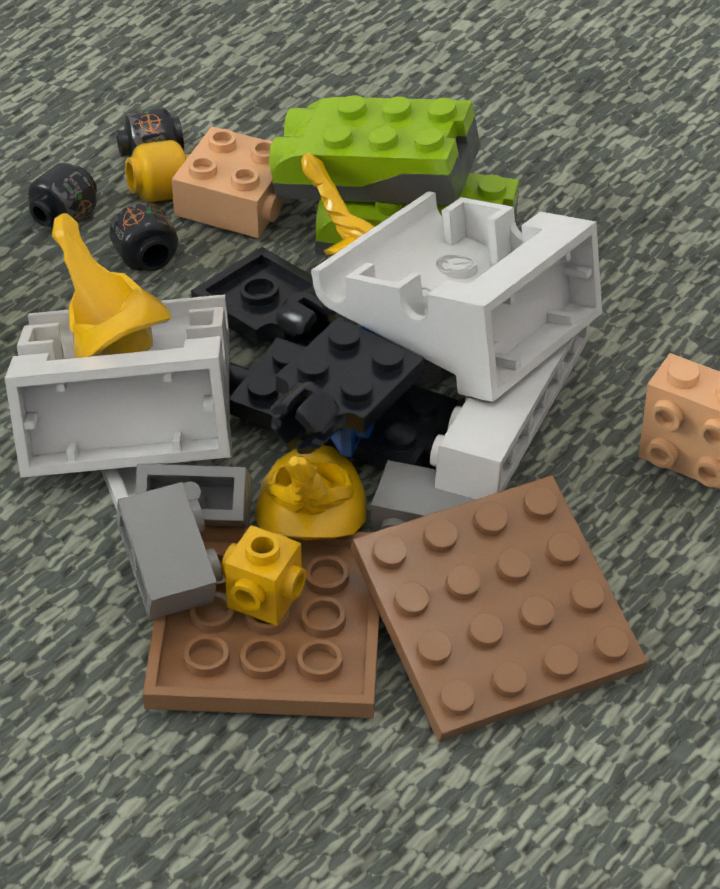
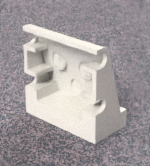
[311,191,602,402]
[5,294,232,478]

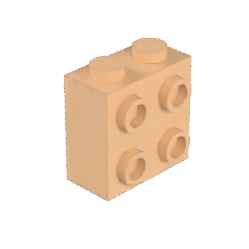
[172,126,286,238]
[638,353,720,489]

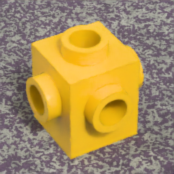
[221,525,307,626]

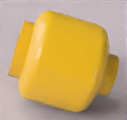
[125,140,190,203]

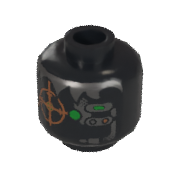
[116,108,184,157]
[28,163,97,229]
[109,202,179,271]

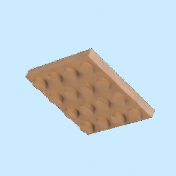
[350,475,648,742]
[143,526,380,718]

